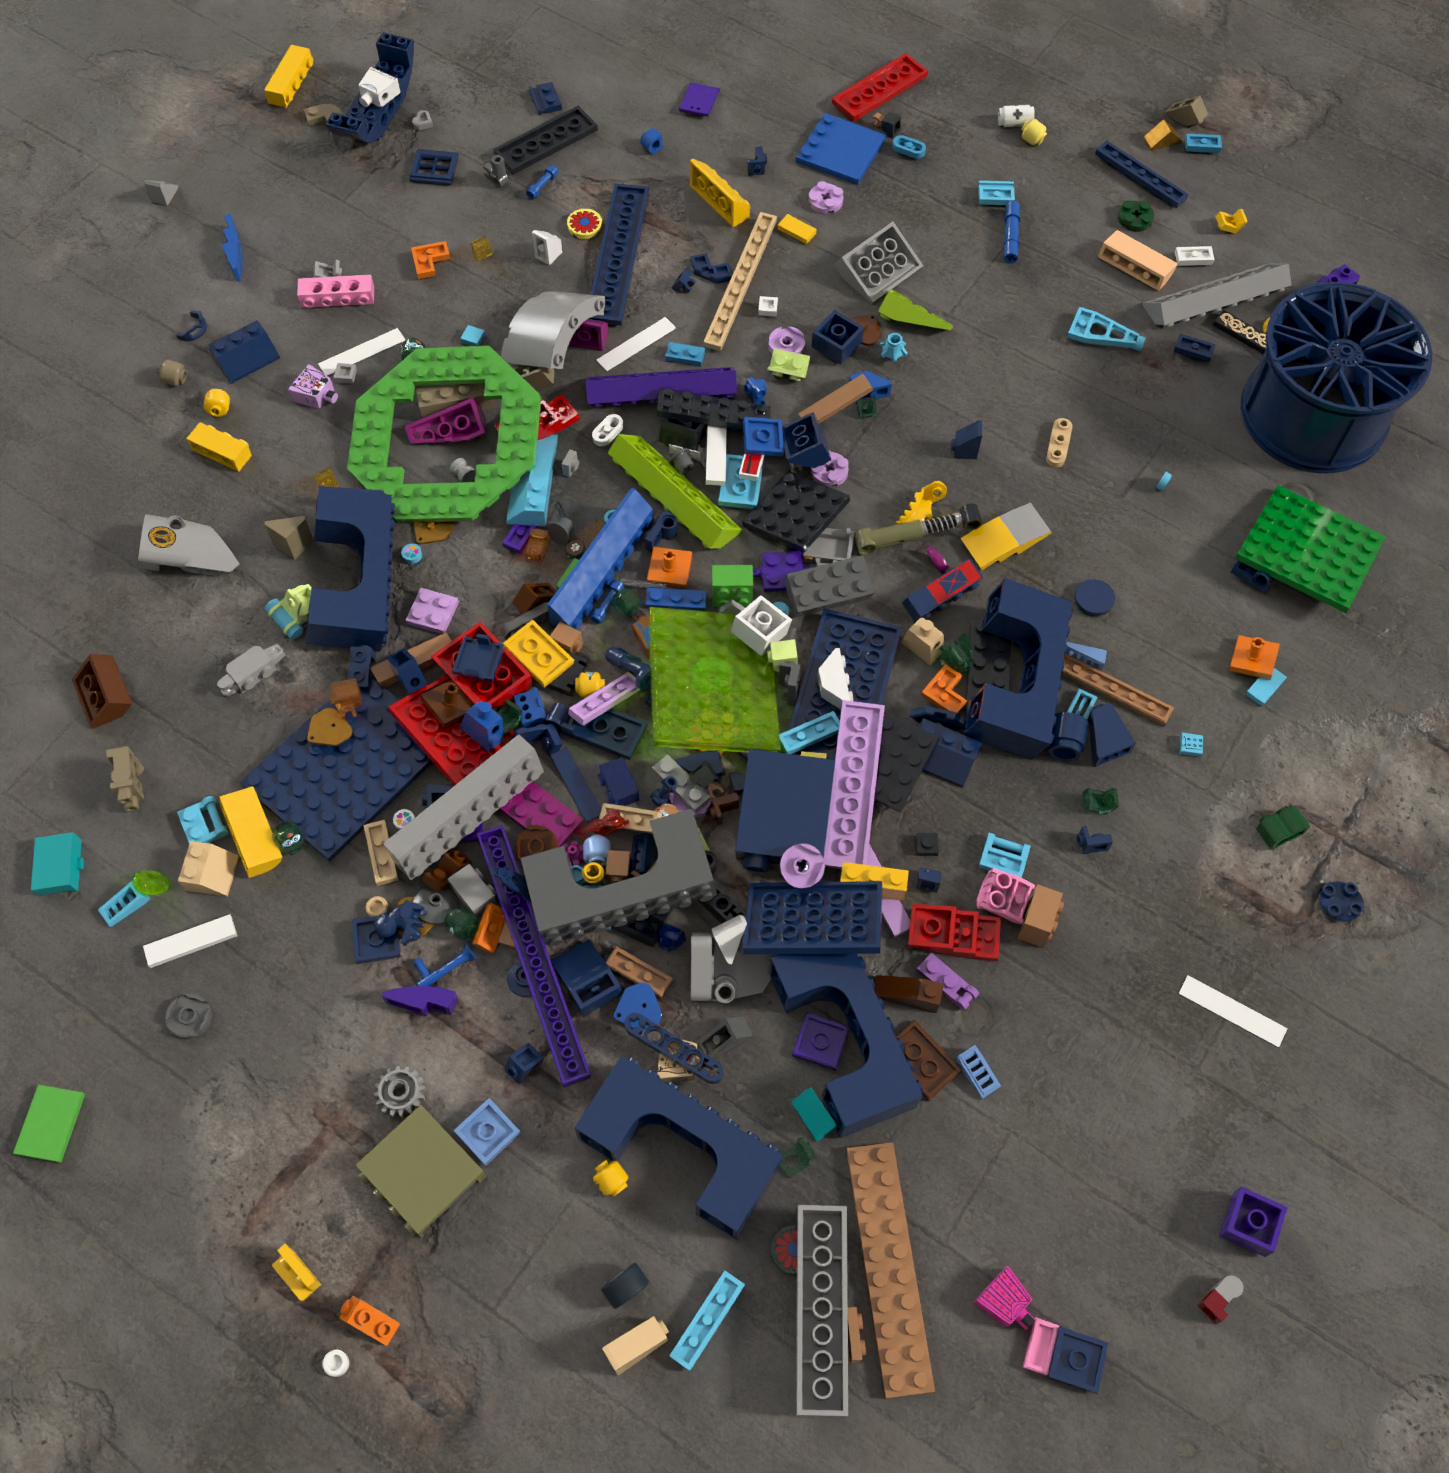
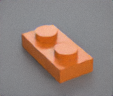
[472,903,506,953]

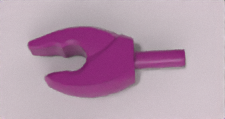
[926,546,949,573]

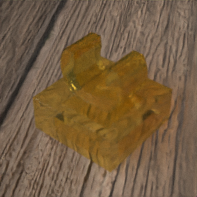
[470,236,493,262]
[312,467,339,488]

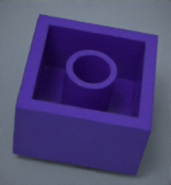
[1219,1186,1288,1257]

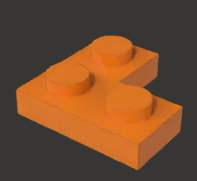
[411,241,450,279]
[921,664,967,714]

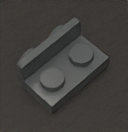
[779,662,800,706]

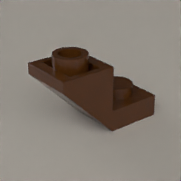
[421,849,472,893]

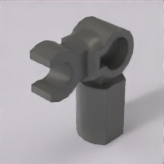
[483,155,509,188]

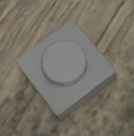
[334,363,357,384]
[562,450,579,477]

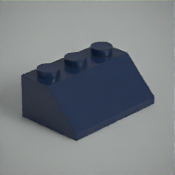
[208,320,280,384]
[782,412,831,468]
[919,718,982,788]

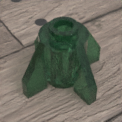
[937,633,973,672]

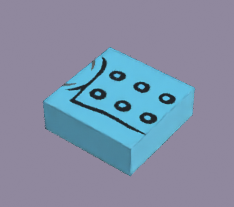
[1180,733,1203,757]

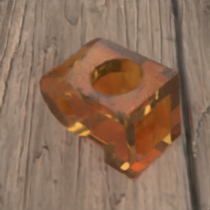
[526,528,550,562]

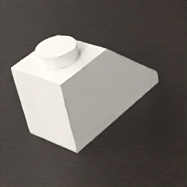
[532,230,562,266]

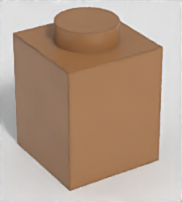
[550,622,583,654]
[605,850,631,884]

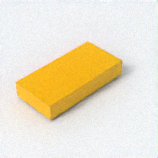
[778,214,817,244]

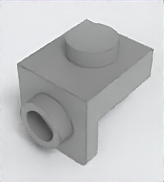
[313,260,342,278]

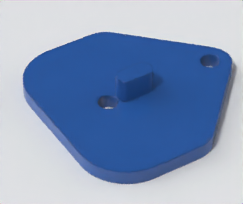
[614,983,662,1031]

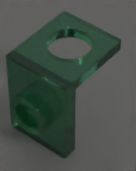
[781,1137,815,1178]

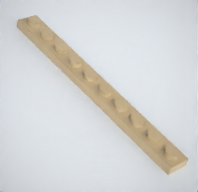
[703,212,777,351]

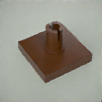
[421,680,474,728]

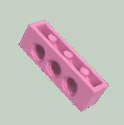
[297,275,374,308]

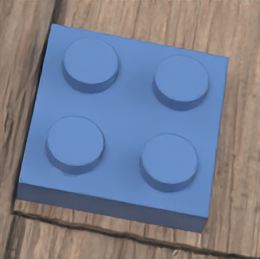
[454,1098,521,1166]

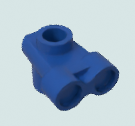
[744,377,767,405]

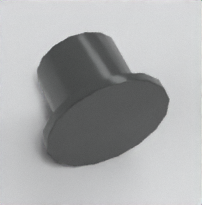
[668,448,694,474]
[547,517,574,544]

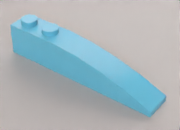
[506,435,558,526]

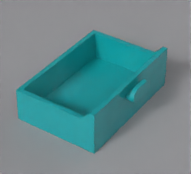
[31,832,84,896]

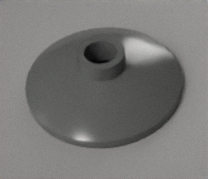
[414,886,458,925]

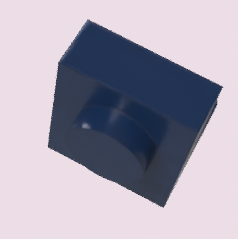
[747,146,767,176]

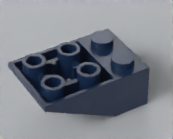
[551,939,622,1017]

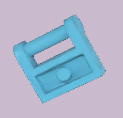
[177,796,229,844]
[979,832,1031,878]

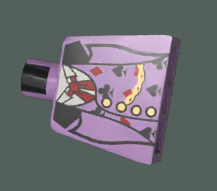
[288,364,338,408]

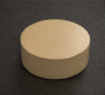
[366,896,389,917]

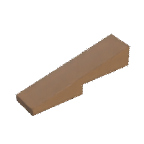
[370,632,452,688]

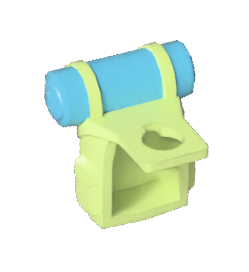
[265,584,312,640]

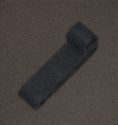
[698,850,746,923]

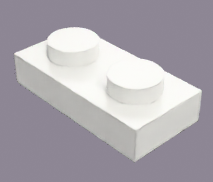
[1175,246,1215,266]

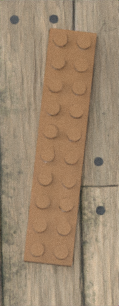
[846,1142,935,1399]

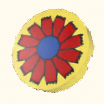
[567,209,602,239]

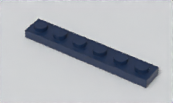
[1095,141,1189,208]

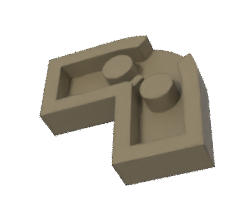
[303,104,342,126]

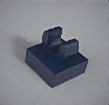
[671,268,696,293]

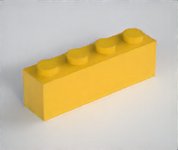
[264,45,313,108]

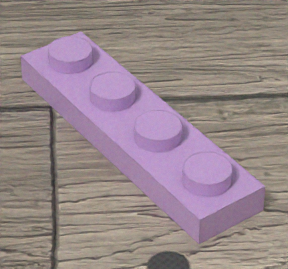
[568,672,640,726]

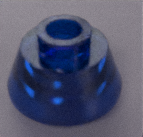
[657,923,686,952]

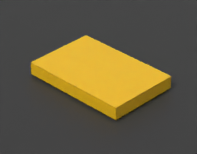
[502,620,574,688]

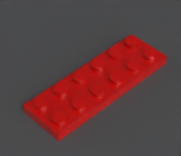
[832,53,928,122]

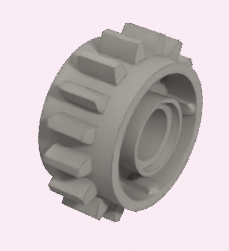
[374,1066,426,1119]

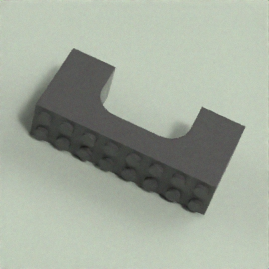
[521,809,717,946]

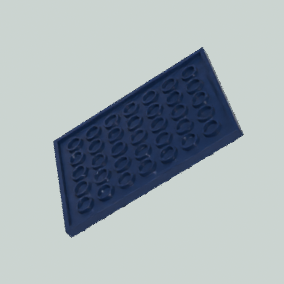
[240,676,433,862]

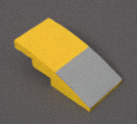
[961,503,1052,570]

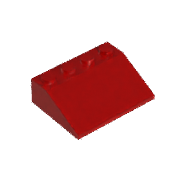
[431,621,533,709]

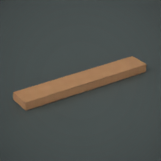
[1061,654,1174,726]

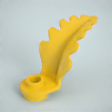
[895,481,947,525]

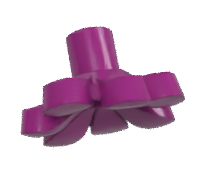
[562,841,585,866]

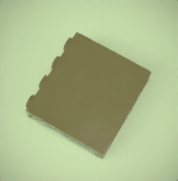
[356,1105,486,1238]

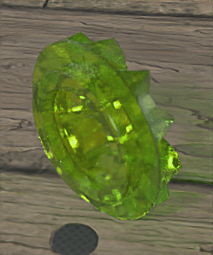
[133,869,170,895]

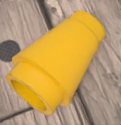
[582,863,604,886]

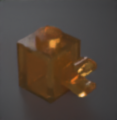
[329,678,363,720]

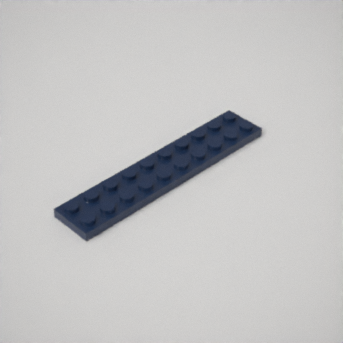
[589,183,649,326]

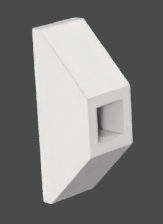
[817,648,853,709]

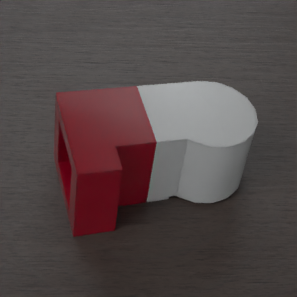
[1197,1275,1243,1324]

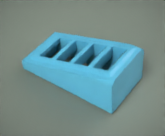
[98,881,150,927]

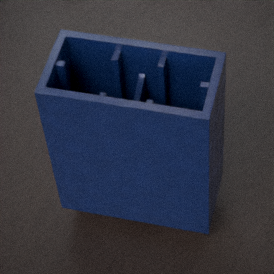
[735,749,836,872]

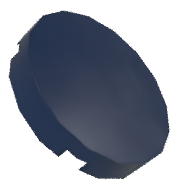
[1074,579,1115,617]

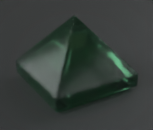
[857,396,877,418]

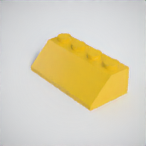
[690,159,750,227]

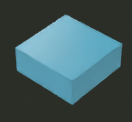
[460,325,485,346]

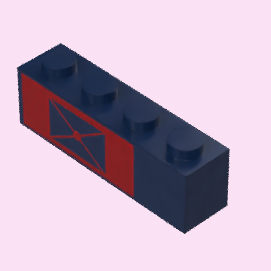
[902,558,983,623]

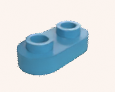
[892,135,926,159]

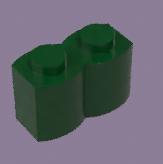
[1256,806,1310,850]

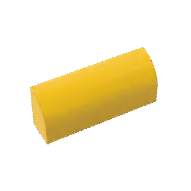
[219,786,282,878]

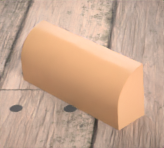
[1098,230,1178,291]

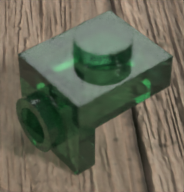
[497,699,522,736]
[1083,788,1119,815]

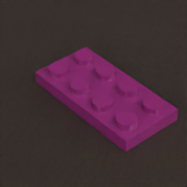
[498,781,584,847]

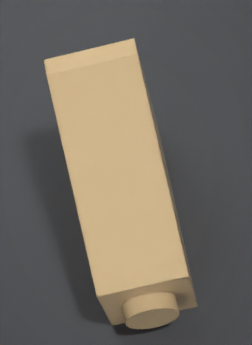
[602,1316,669,1376]

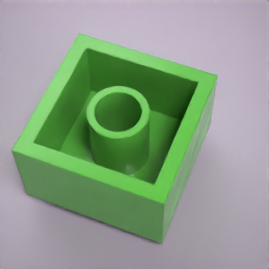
[712,565,753,608]

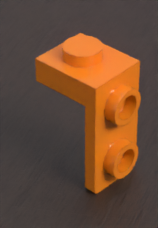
[339,1296,400,1346]

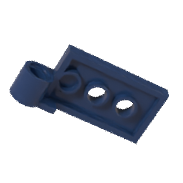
[545,697,648,760]

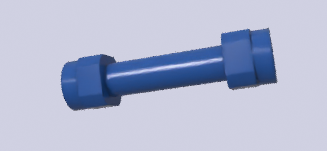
[526,165,558,199]
[590,580,624,624]

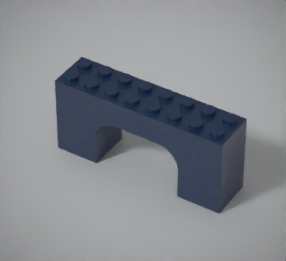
[306,486,395,652]
[963,578,1073,760]
[768,954,923,1138]
[574,1056,782,1240]

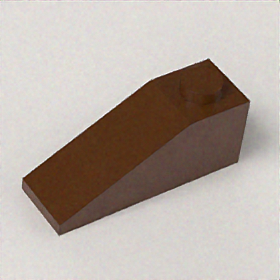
[874,975,944,1013]

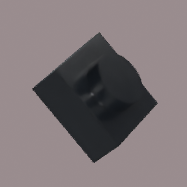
[915,833,939,856]

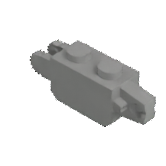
[217,644,286,697]

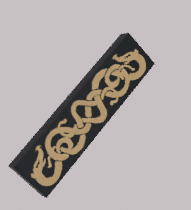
[1213,310,1266,354]

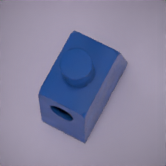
[460,701,504,752]

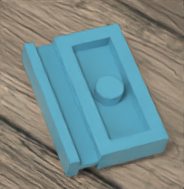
[978,181,1015,205]

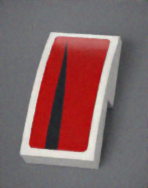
[739,454,765,481]

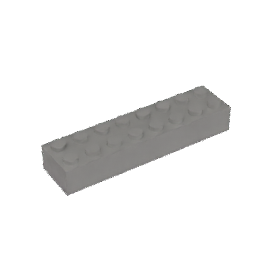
[383,734,544,880]
[796,1205,848,1419]

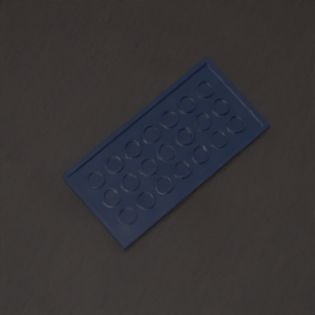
[788,608,902,760]

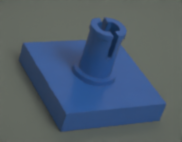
[743,417,784,456]

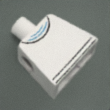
[359,67,400,107]

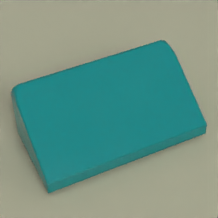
[791,1087,837,1142]

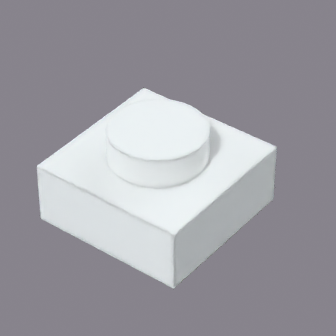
[758,296,778,316]

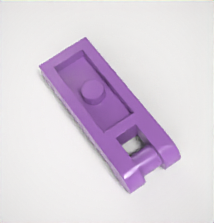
[916,953,979,1010]

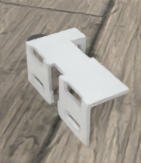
[669,444,704,461]

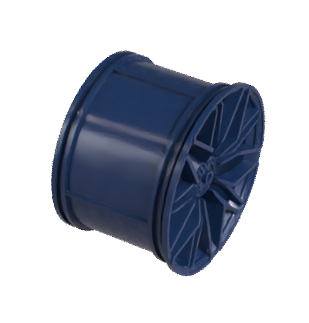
[1240,282,1432,474]

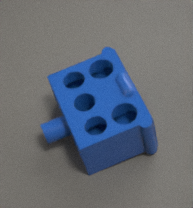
[510,687,547,728]

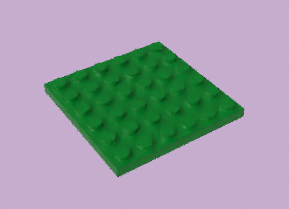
[1235,485,1386,613]

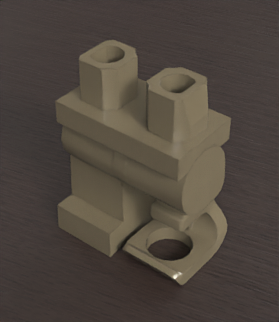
[106,746,145,812]

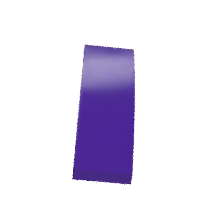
[382,986,458,1016]

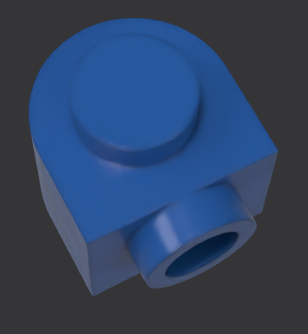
[640,128,663,154]

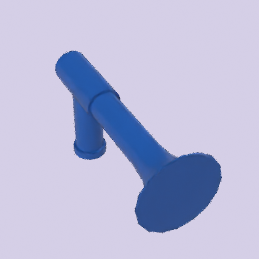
[413,942,478,986]

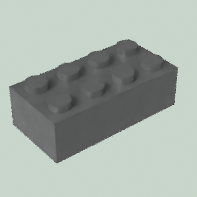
[784,555,874,618]

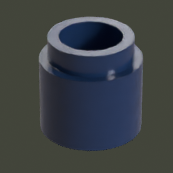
[1047,712,1088,761]

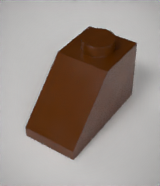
[512,583,557,614]

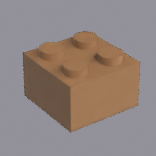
[1017,884,1064,948]

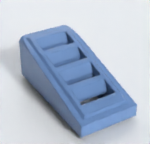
[1065,642,1107,671]
[955,1045,1001,1099]

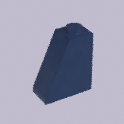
[1088,702,1136,767]

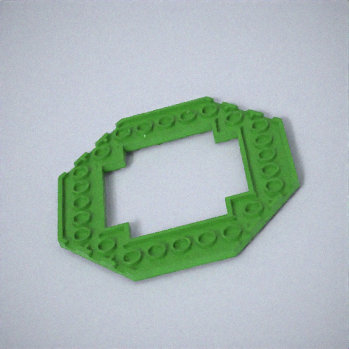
[347,346,541,523]

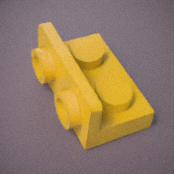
[272,1244,321,1301]

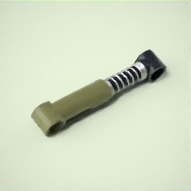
[854,503,983,555]

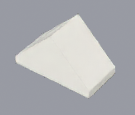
[712,915,747,964]

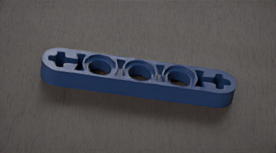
[625,1013,723,1084]

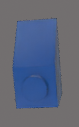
[849,371,892,404]

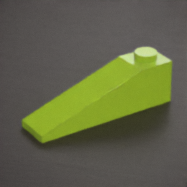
[878,289,953,330]

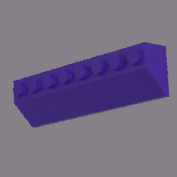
[585,367,737,407]

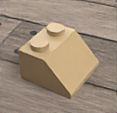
[178,841,239,897]

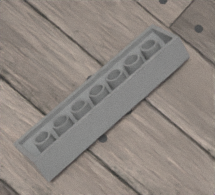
[1143,263,1292,328]

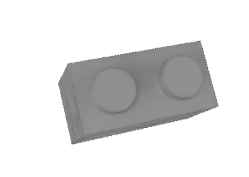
[448,864,497,919]

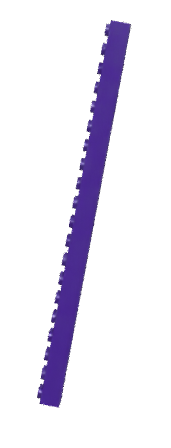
[477,825,591,1088]

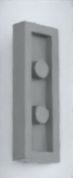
[652,754,711,813]

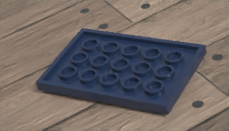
[742,881,883,955]

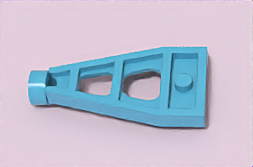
[1067,307,1146,352]

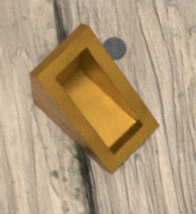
[1143,120,1182,151]

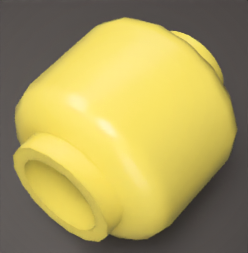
[1021,119,1047,146]

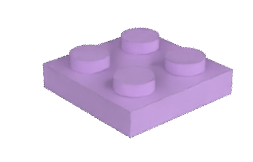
[406,588,459,634]

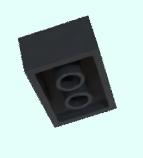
[658,418,707,451]

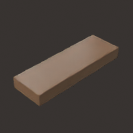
[606,946,673,999]

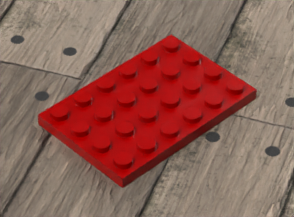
[388,675,514,786]

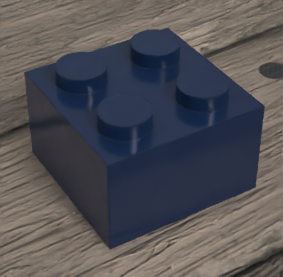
[811,310,864,365]

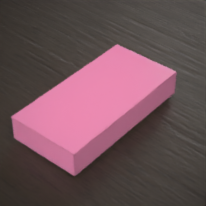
[1022,1317,1059,1376]

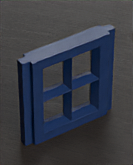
[409,149,459,185]

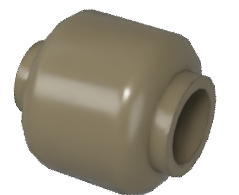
[157,359,187,387]

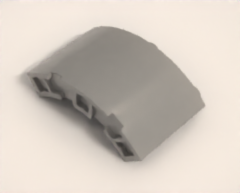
[501,291,605,369]

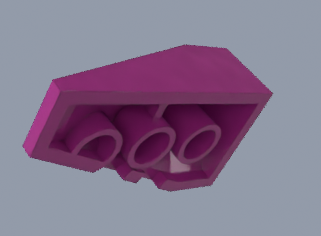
[404,398,486,444]

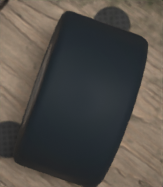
[601,1263,649,1309]

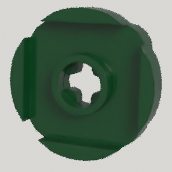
[1118,200,1154,232]

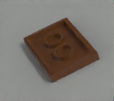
[896,1020,962,1101]

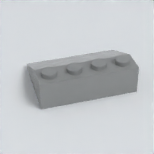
[834,222,923,304]

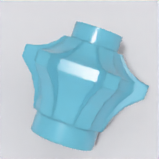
[879,333,907,362]

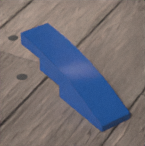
[221,213,243,282]

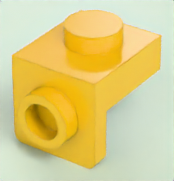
[1215,209,1247,234]

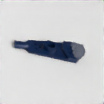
[490,867,531,902]

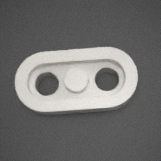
[592,414,623,446]

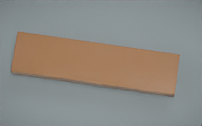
[798,374,873,423]

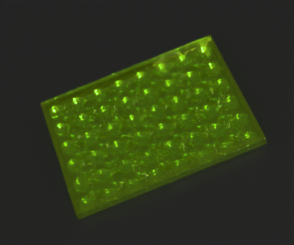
[649,607,781,753]

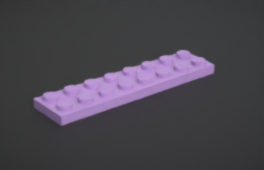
[824,700,885,869]

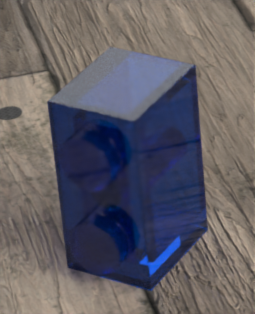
[597,757,640,806]

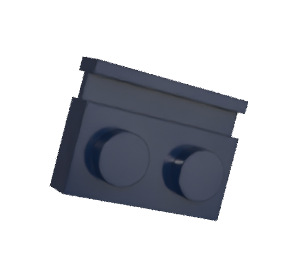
[529,82,562,115]

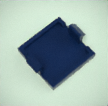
[452,633,505,682]

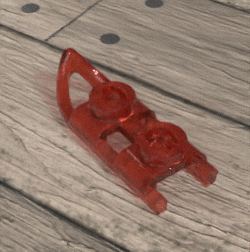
[576,810,629,840]

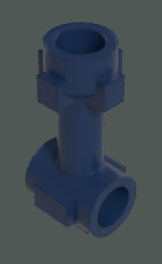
[650,776,677,807]

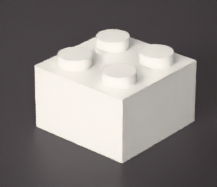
[730,596,792,656]

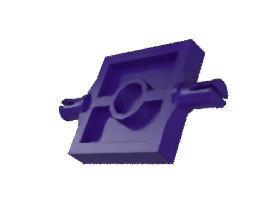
[753,551,816,592]

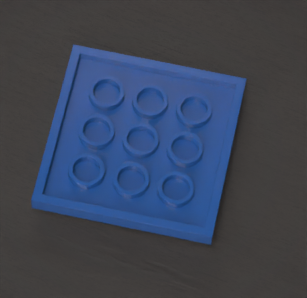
[796,113,886,185]

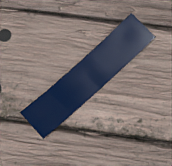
[551,747,602,822]

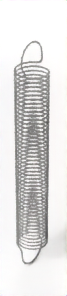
[620,578,671,589]

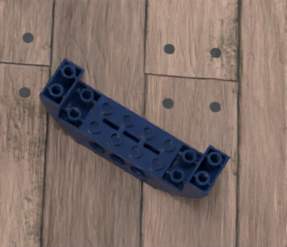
[325,32,414,143]

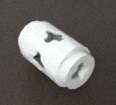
[998,105,1034,127]

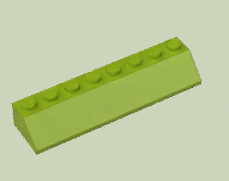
[608,434,742,549]

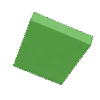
[13,1085,85,1163]

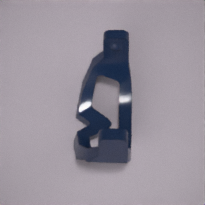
[176,310,207,341]

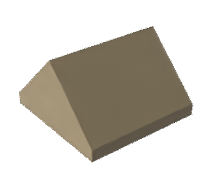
[265,516,313,560]

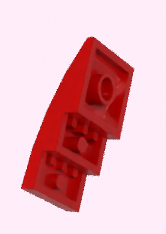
[494,394,581,440]
[908,903,1001,961]

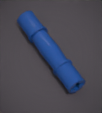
[1003,201,1020,263]

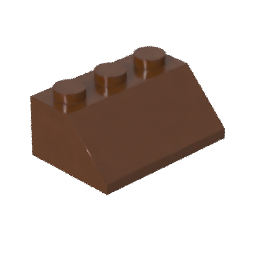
[72,654,132,728]

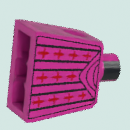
[973,1266,1036,1330]

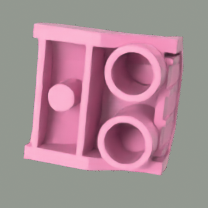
[976,868,1035,924]

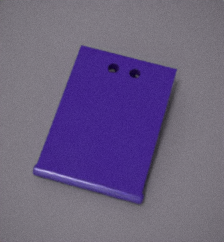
[679,82,720,117]

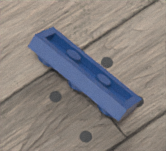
[646,588,707,612]

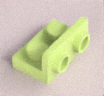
[768,348,810,381]

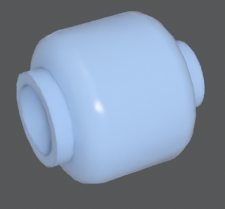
[583,834,611,867]

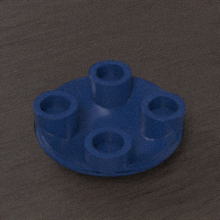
[1319,881,1364,922]

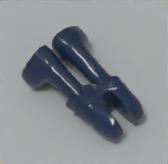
[605,647,663,691]

